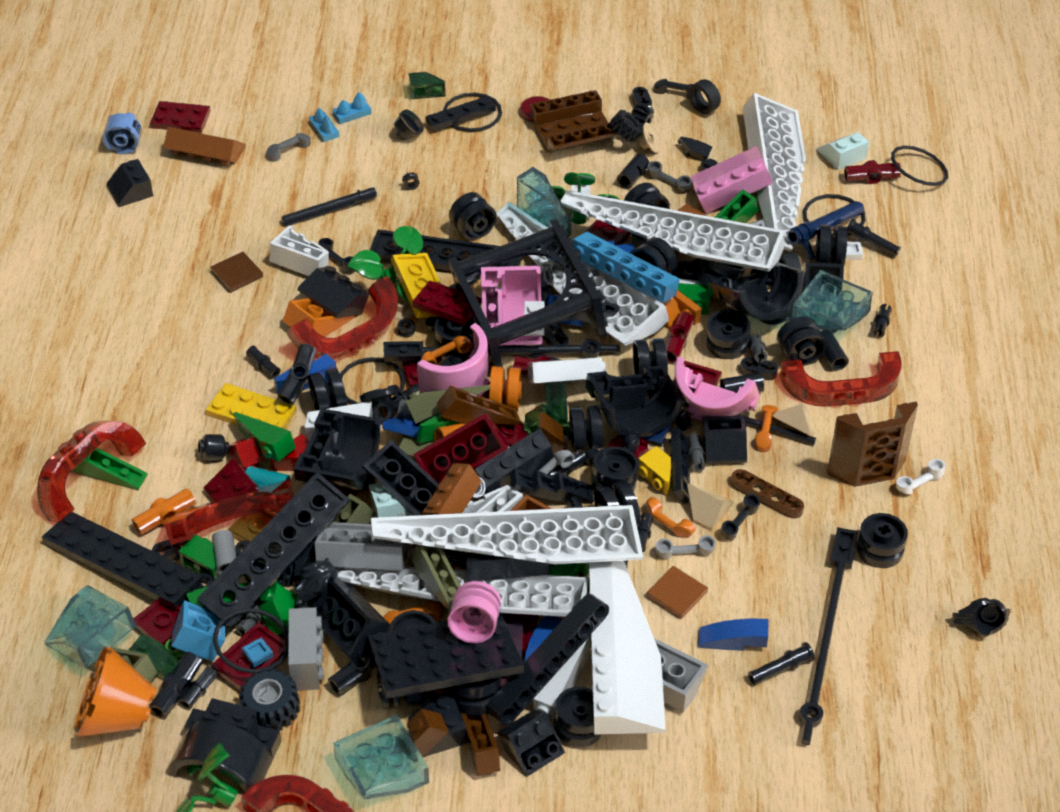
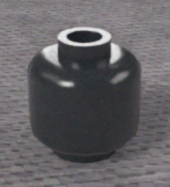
[198,434,229,461]

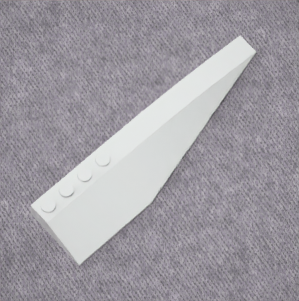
[742,93,806,251]
[560,190,785,272]
[496,202,669,346]
[371,505,643,564]
[589,561,666,734]
[335,567,590,617]

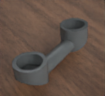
[266,133,311,162]
[648,161,692,192]

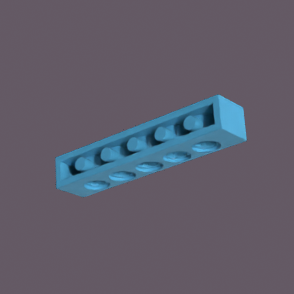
[573,232,679,303]

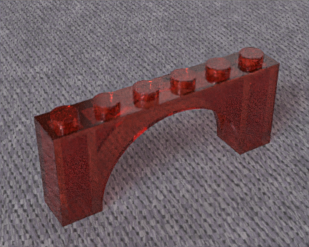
[164,479,295,545]

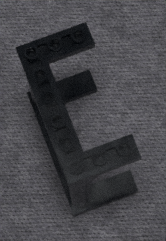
[448,218,608,367]

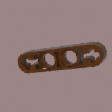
[731,469,804,519]

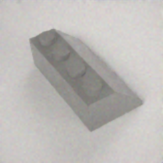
[315,522,408,572]
[654,638,708,712]

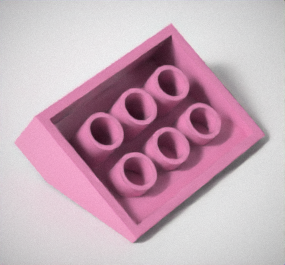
[691,146,773,214]

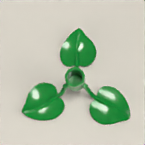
[538,172,620,224]
[348,226,423,304]
[175,743,238,812]

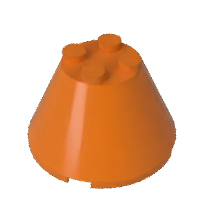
[74,646,157,737]

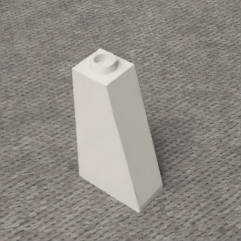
[527,357,606,383]
[534,636,590,720]

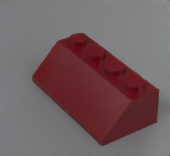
[413,413,509,484]

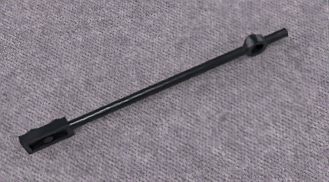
[383,339,620,362]
[799,527,859,746]

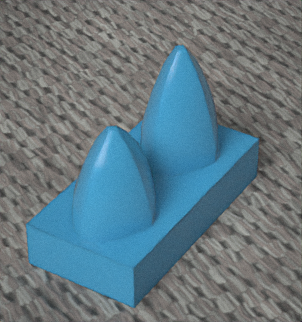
[332,92,372,124]
[308,108,339,142]

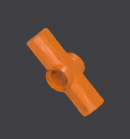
[131,489,196,535]

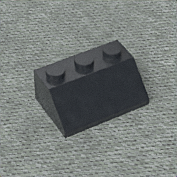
[297,266,369,318]

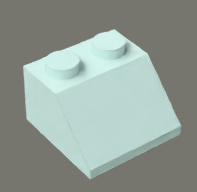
[817,132,869,170]
[369,482,414,518]

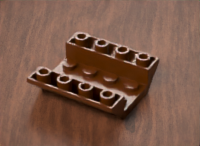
[530,90,620,153]
[827,401,918,487]

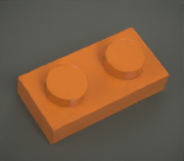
[673,290,702,325]

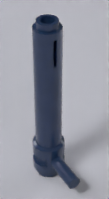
[787,201,864,261]

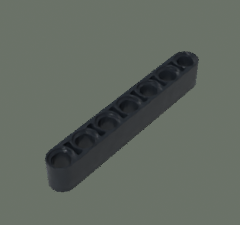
[487,594,609,725]

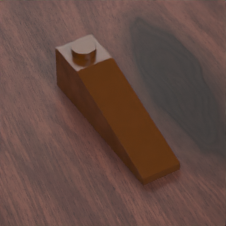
[437,385,521,425]
[460,712,501,776]

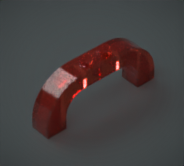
[286,276,398,359]
[780,351,902,407]
[37,420,146,522]
[241,775,354,812]

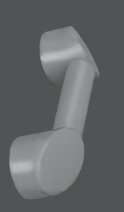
[531,450,575,496]
[655,535,716,559]

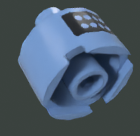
[102,113,142,154]

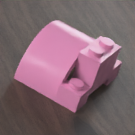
[481,266,542,346]
[417,323,490,398]
[675,356,760,422]

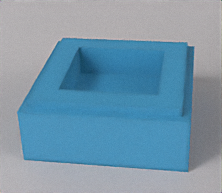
[242,638,274,668]

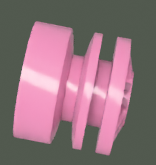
[448,581,501,643]

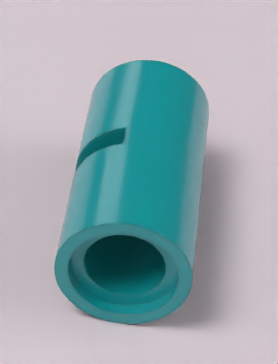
[246,466,291,493]

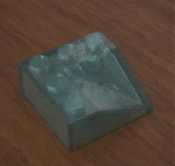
[517,167,572,238]
[791,270,873,330]
[45,585,137,668]
[333,714,429,799]

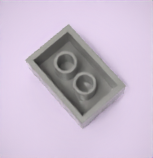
[288,607,324,691]

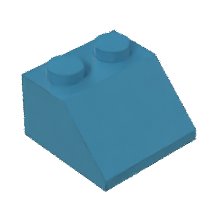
[171,600,225,661]

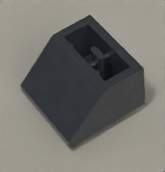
[701,415,747,464]
[496,709,565,776]

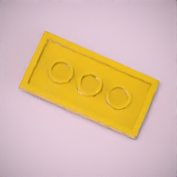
[391,253,441,318]
[205,383,297,429]

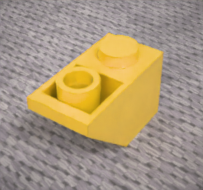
[638,446,671,495]

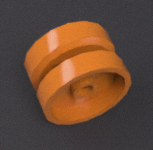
[489,366,522,412]

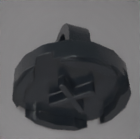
[359,385,400,422]

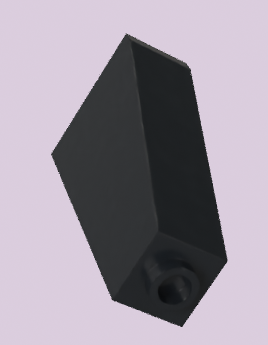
[467,552,554,582]

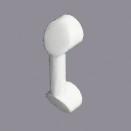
[896,459,945,494]

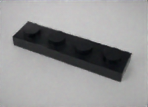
[425,96,496,132]
[669,427,690,504]

